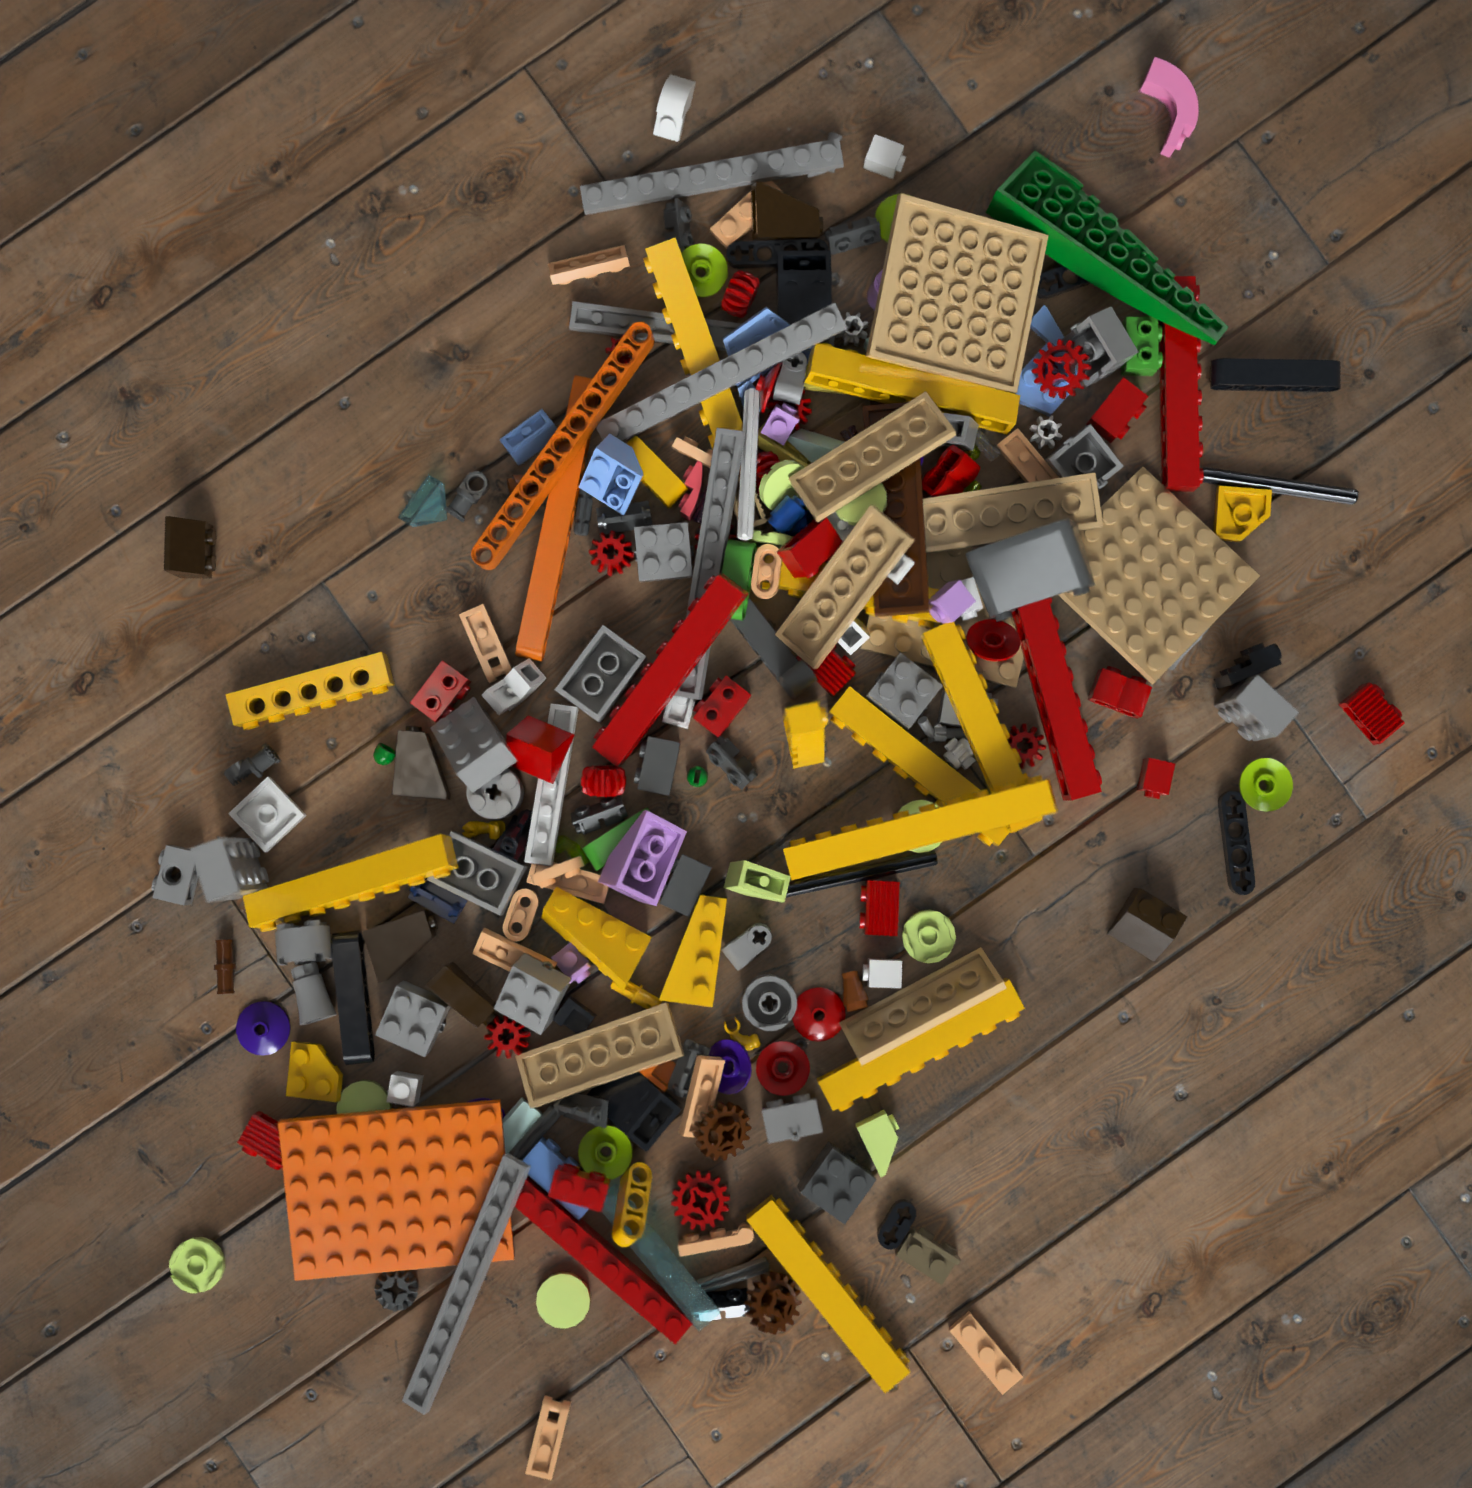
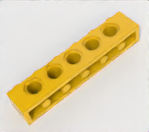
[225,652,395,730]

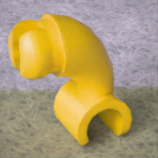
[462,820,505,840]
[724,1017,761,1051]

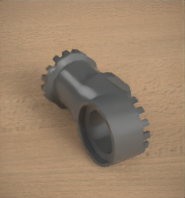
[444,471,489,523]
[224,743,281,786]

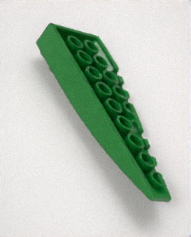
[986,150,1229,345]

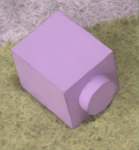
[929,580,976,623]

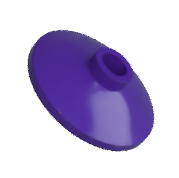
[236,1001,291,1056]
[708,1039,752,1094]

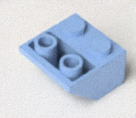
[579,434,644,515]

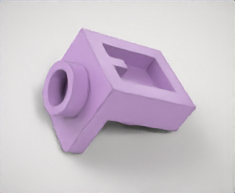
[761,403,800,446]
[551,943,593,984]

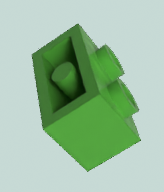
[1121,317,1163,376]

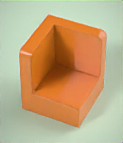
[639,1060,676,1092]

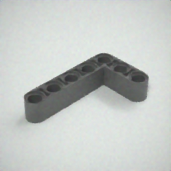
[730,598,817,700]

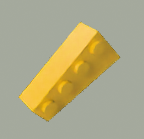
[782,702,828,769]
[541,886,652,992]
[659,895,727,1007]

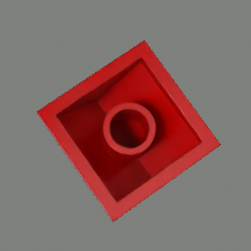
[506,715,575,784]

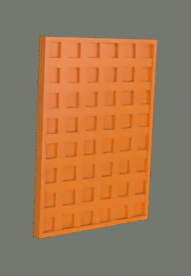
[278,1099,515,1281]

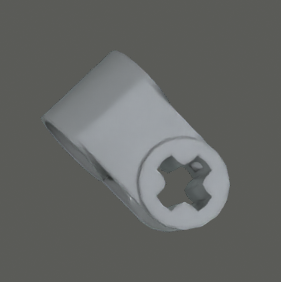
[773,352,807,405]
[721,923,772,971]

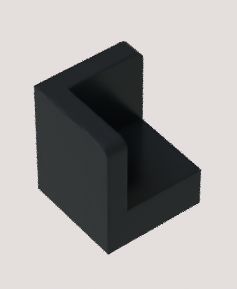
[553,996,597,1034]

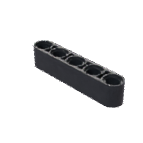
[1210,358,1341,392]
[331,930,375,1065]

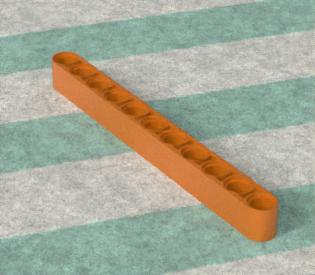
[471,322,655,570]
[515,375,599,662]

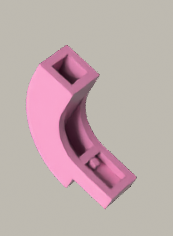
[1140,57,1199,158]

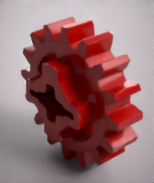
[1032,339,1092,399]
[671,1169,730,1231]

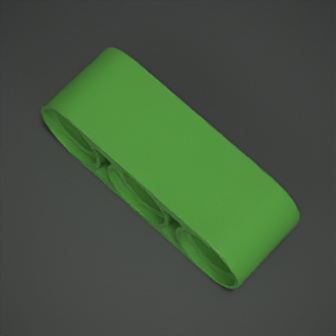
[722,539,757,621]
[582,807,651,871]

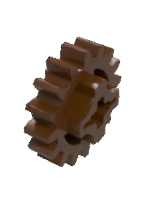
[693,1101,752,1161]
[744,1271,802,1335]

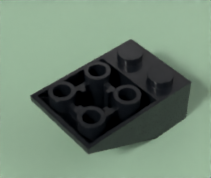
[776,251,832,338]
[587,1072,683,1152]

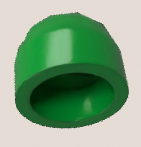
[373,743,396,765]
[687,766,708,787]

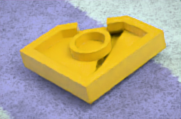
[1213,486,1272,542]
[286,1041,343,1102]

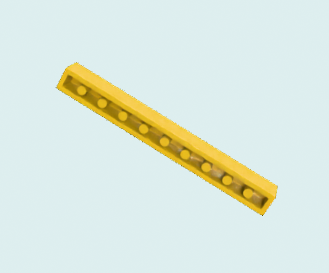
[783,775,1058,880]

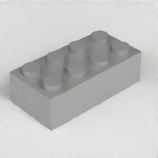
[190,837,269,902]

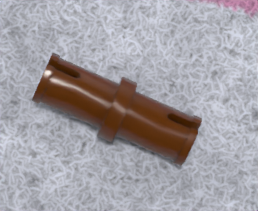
[214,939,236,994]

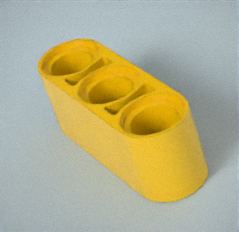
[626,435,688,508]
[612,1162,652,1247]

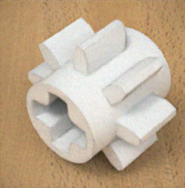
[836,312,868,347]
[1029,415,1063,449]
[943,737,976,770]

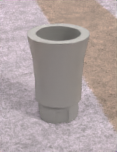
[291,962,337,1026]

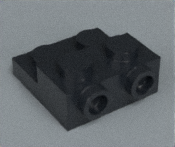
[1213,642,1282,689]

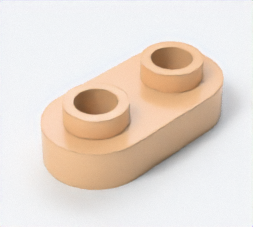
[751,544,782,599]
[530,856,585,888]
[503,888,539,941]

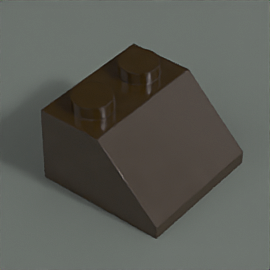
[164,516,217,579]
[1107,888,1188,962]

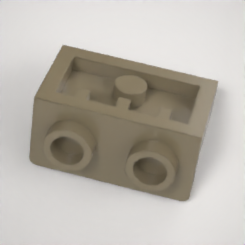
[895,1226,961,1285]

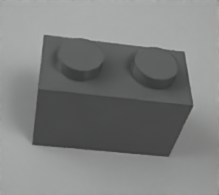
[634,736,681,796]
[660,854,712,917]

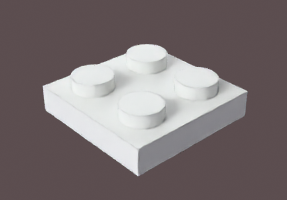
[228,776,307,852]

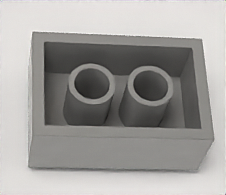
[555,625,648,724]
[1214,675,1299,742]
[430,697,517,793]
[427,831,528,916]

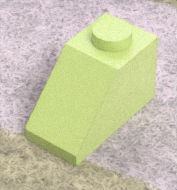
[724,860,791,902]
[855,1110,899,1177]

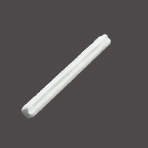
[737,388,760,541]

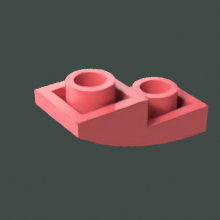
[679,460,703,521]

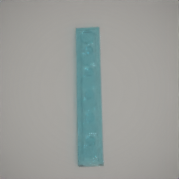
[602,1184,721,1332]

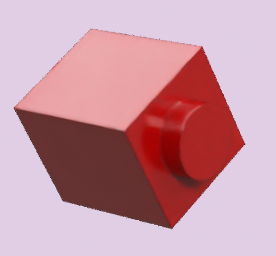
[1137,758,1176,799]

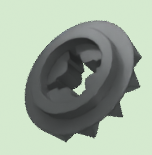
[374,1270,418,1312]

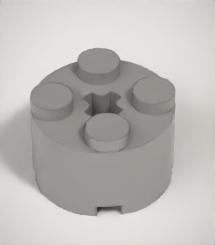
[466,768,524,819]
[275,920,333,965]
[742,974,797,1031]

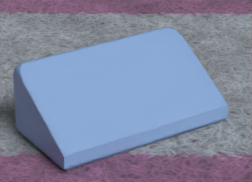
[499,409,557,465]

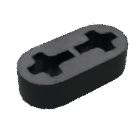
[877,1199,916,1250]

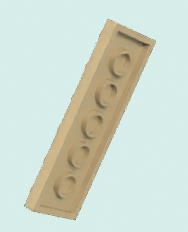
[788,392,956,523]
[775,505,915,669]
[839,947,1006,1065]
[516,1003,685,1108]

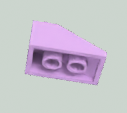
[598,810,687,906]

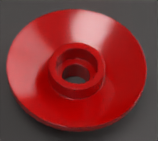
[755,362,782,413]
[966,619,1020,661]
[792,987,845,1042]
[756,1041,810,1096]

